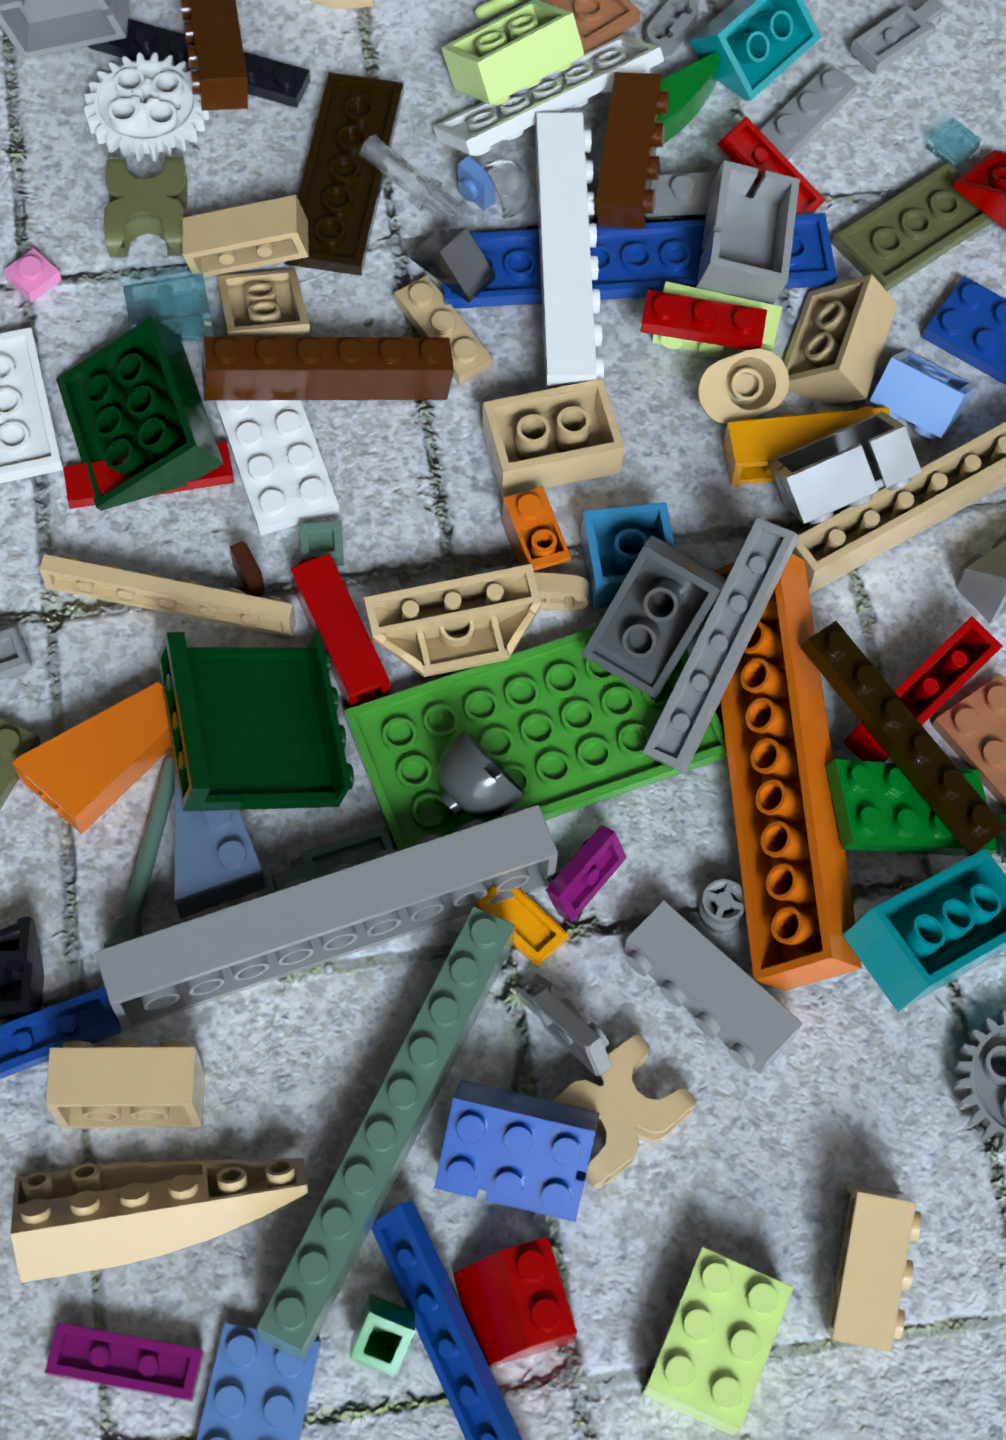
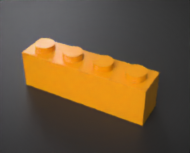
[723,406,890,486]

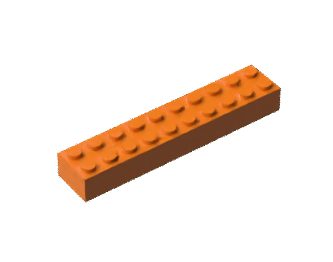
[710,553,862,991]

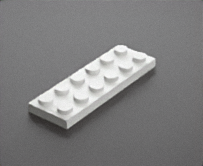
[433,35,664,156]

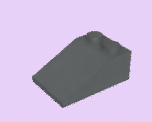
[581,535,726,699]

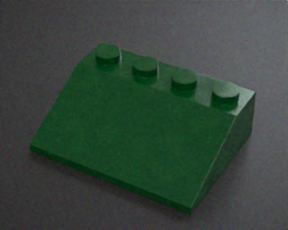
[56,316,224,511]

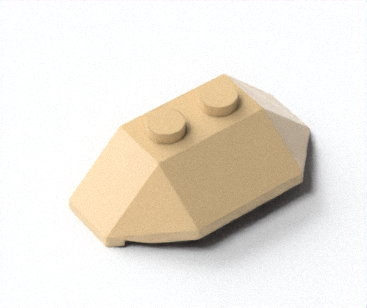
[363,564,542,677]

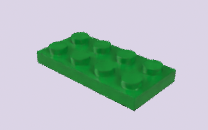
[825,759,999,856]

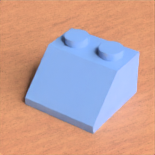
[869,350,978,439]

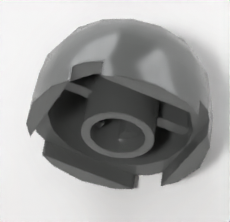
[437,731,525,819]

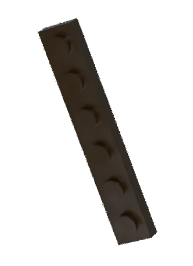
[800,621,1006,856]

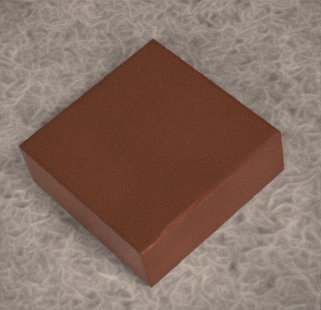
[229,541,265,597]

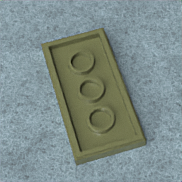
[831,162,994,291]

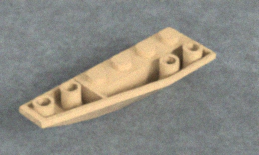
[11,1158,308,1283]

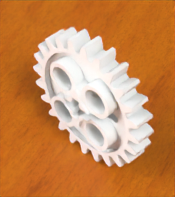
[84,53,210,162]

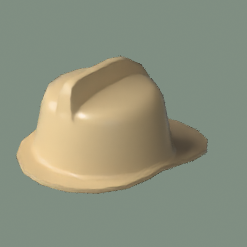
[698,348,790,425]

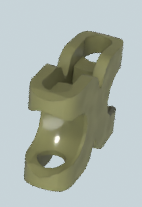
[104,156,188,258]

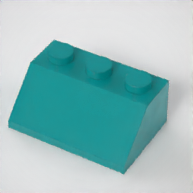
[689,0,821,101]

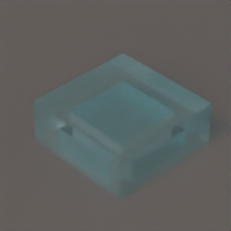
[925,118,982,168]

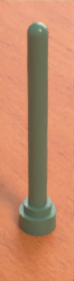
[104,754,175,946]

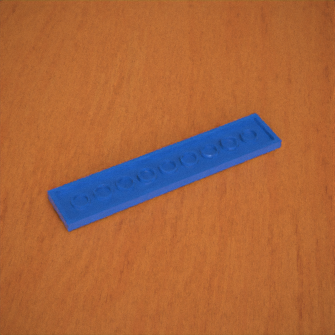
[442,213,837,309]

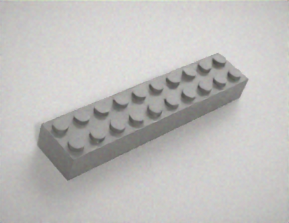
[95,805,558,1031]

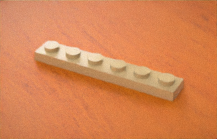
[39,554,296,638]

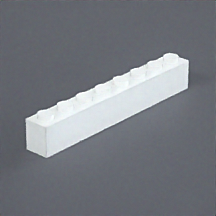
[535,113,604,390]

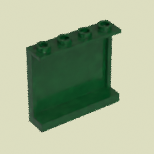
[158,632,354,811]

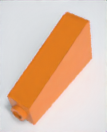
[12,682,172,834]

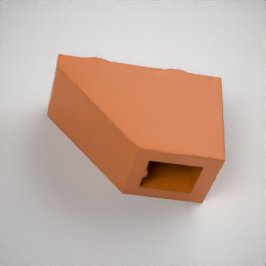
[502,486,571,571]

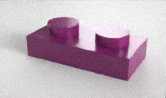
[546,825,627,922]

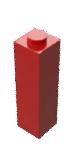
[290,553,390,709]

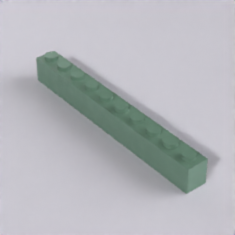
[257,906,515,1362]

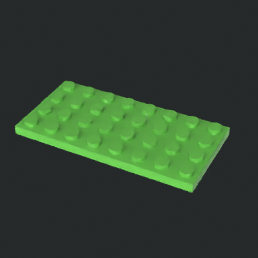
[344,626,727,851]

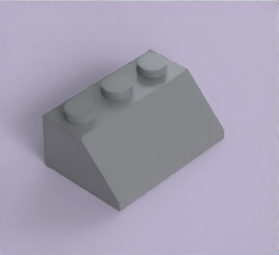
[957,533,1006,624]

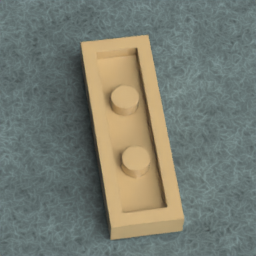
[394,275,493,385]

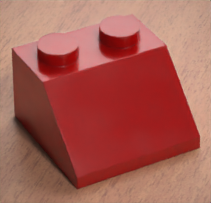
[453,1236,577,1368]

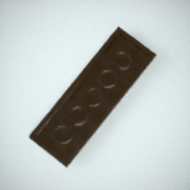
[284,72,404,276]

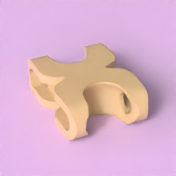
[552,1035,697,1189]

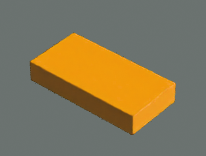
[473,885,569,968]

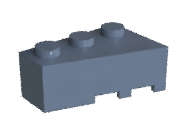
[174,769,266,919]

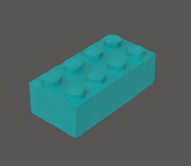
[843,848,1006,1012]

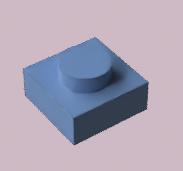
[457,156,496,211]

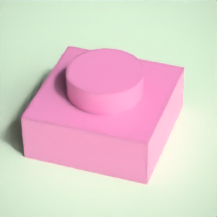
[3,248,62,303]

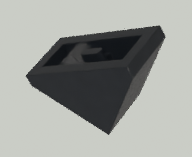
[410,228,496,303]

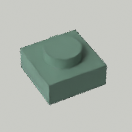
[299,521,344,566]

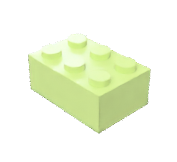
[441,0,585,105]
[642,1247,794,1436]

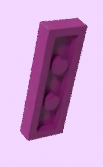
[44,1322,204,1403]

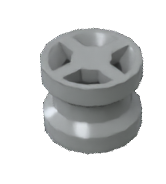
[698,879,745,934]

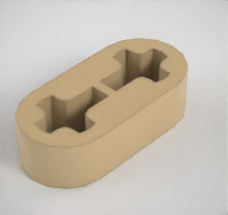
[534,572,590,611]

